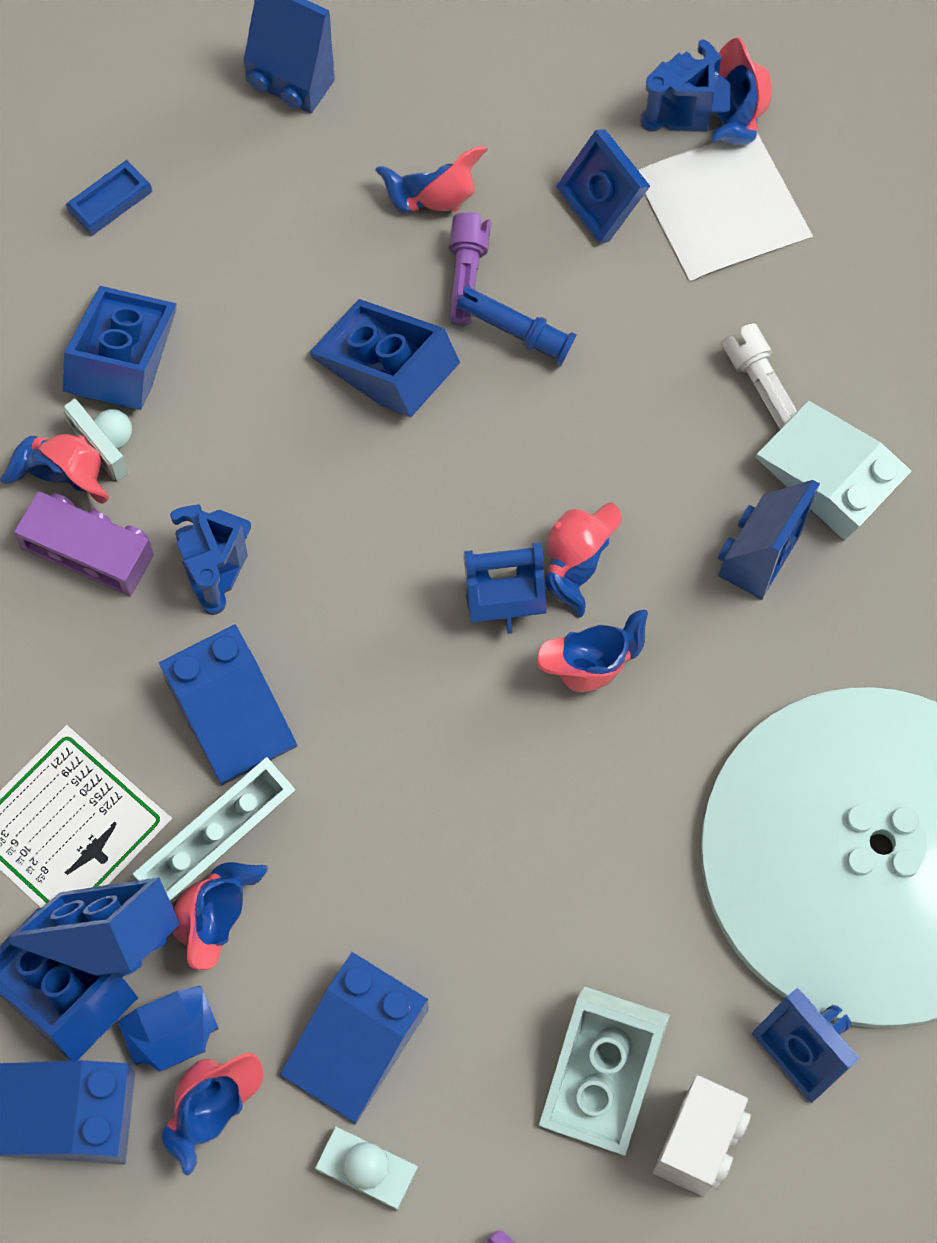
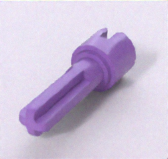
[449,212,491,325]

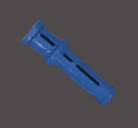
[456,285,577,366]

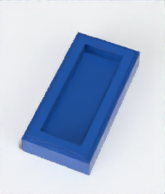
[66,160,153,236]

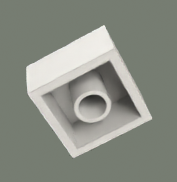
[652,1075,751,1197]

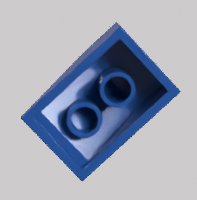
[243,0,335,114]
[63,286,177,410]
[309,299,460,417]
[717,480,820,600]
[159,624,298,786]
[8,877,180,977]
[0,908,139,1061]
[280,952,429,1124]
[0,1060,135,1164]

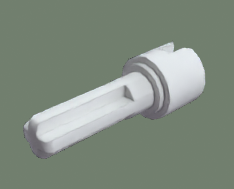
[722,323,798,430]

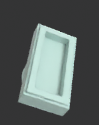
[64,399,132,481]
[315,1126,418,1210]

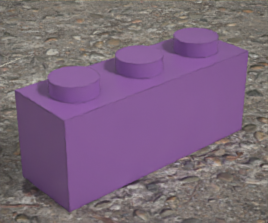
[14,491,154,597]

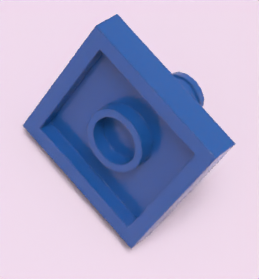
[556,129,650,243]
[751,988,860,1103]

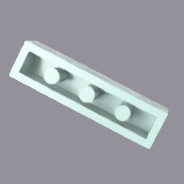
[129,757,295,900]

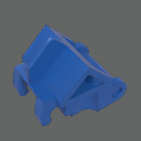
[640,39,730,132]
[170,504,251,615]
[463,542,547,634]

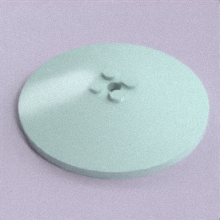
[700,687,937,1029]

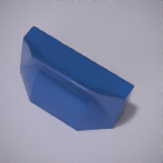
[117,985,219,1072]

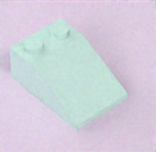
[755,401,911,541]
[539,987,670,1156]

